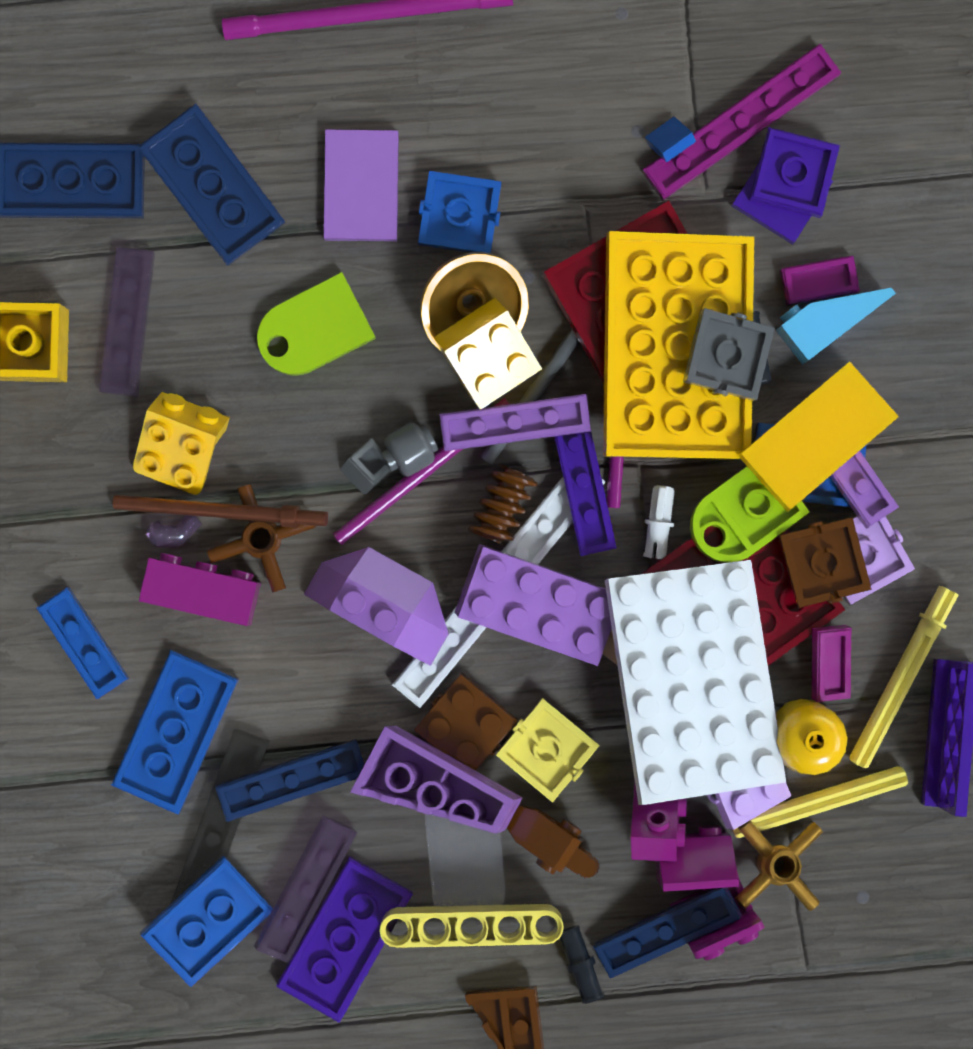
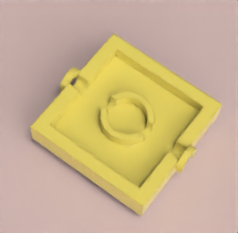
[496,698,600,803]

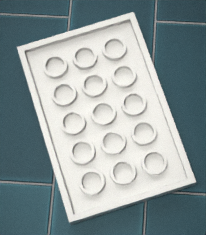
[605,560,786,805]

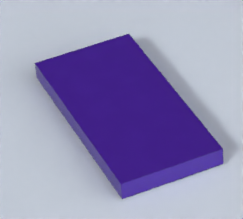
[276,856,413,1023]

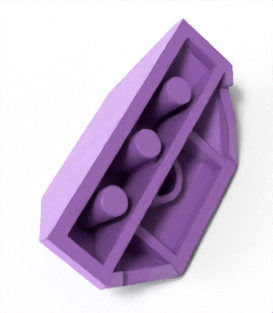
[304,547,449,666]

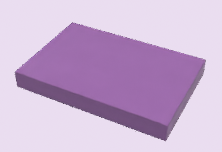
[324,130,399,242]

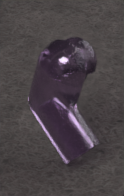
[146,515,203,548]

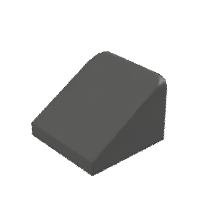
[341,438,390,495]

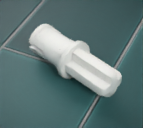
[643,485,675,559]

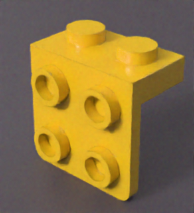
[133,392,230,495]

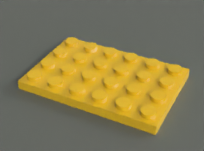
[603,231,754,459]

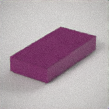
[780,255,860,306]
[811,624,852,702]

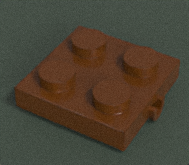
[779,517,872,608]
[414,673,518,771]

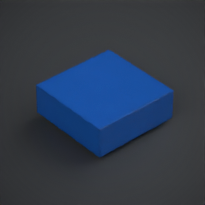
[645,117,696,162]

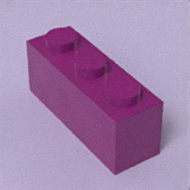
[139,553,261,626]

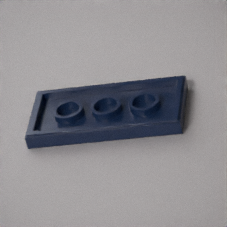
[138,103,286,266]
[0,143,145,219]

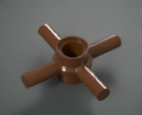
[207,484,316,593]

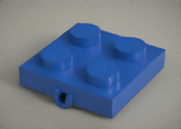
[418,171,501,254]

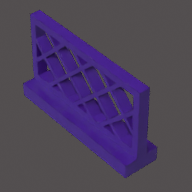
[921,658,973,817]

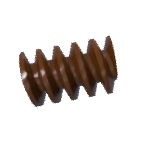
[468,464,538,546]

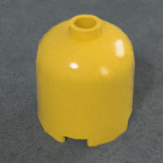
[776,699,848,775]

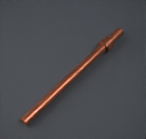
[113,495,328,528]

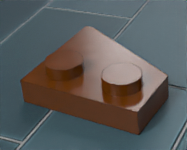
[465,986,544,1049]

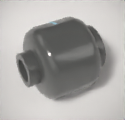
[381,422,438,477]

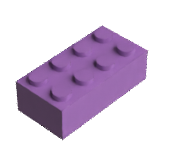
[454,544,612,666]

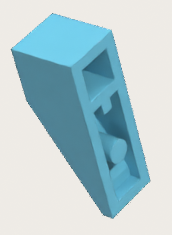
[776,288,896,365]

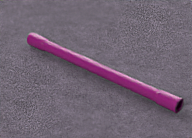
[222,0,513,41]

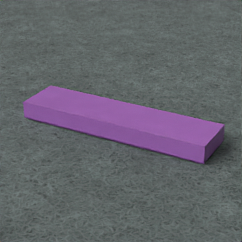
[440,394,591,451]

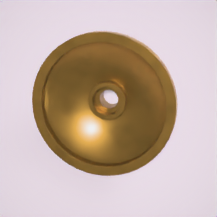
[420,252,528,352]

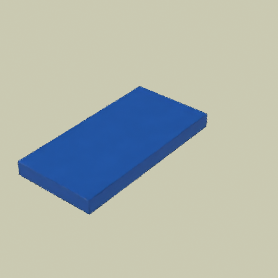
[111,650,239,814]

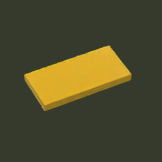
[738,361,899,512]

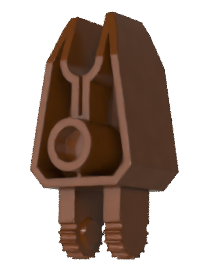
[507,805,600,879]

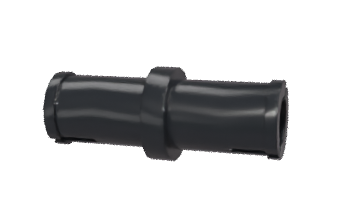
[560,925,605,1004]

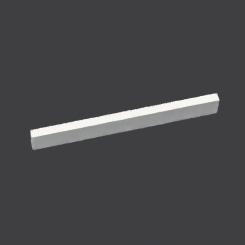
[392,477,606,708]

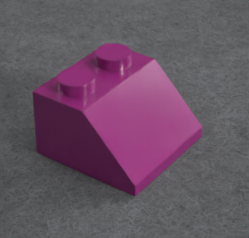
[655,825,739,891]

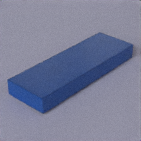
[36,587,129,699]

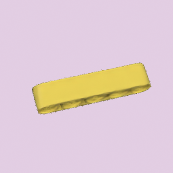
[380,904,564,948]

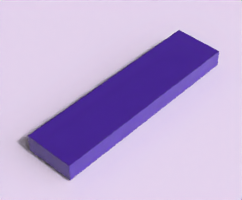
[554,432,617,556]

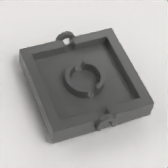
[683,308,775,401]

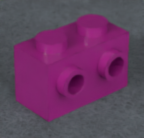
[631,784,687,862]

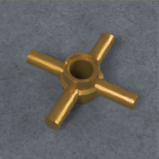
[735,821,823,911]

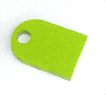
[257,272,376,376]
[690,466,810,563]

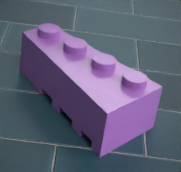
[350,726,522,834]

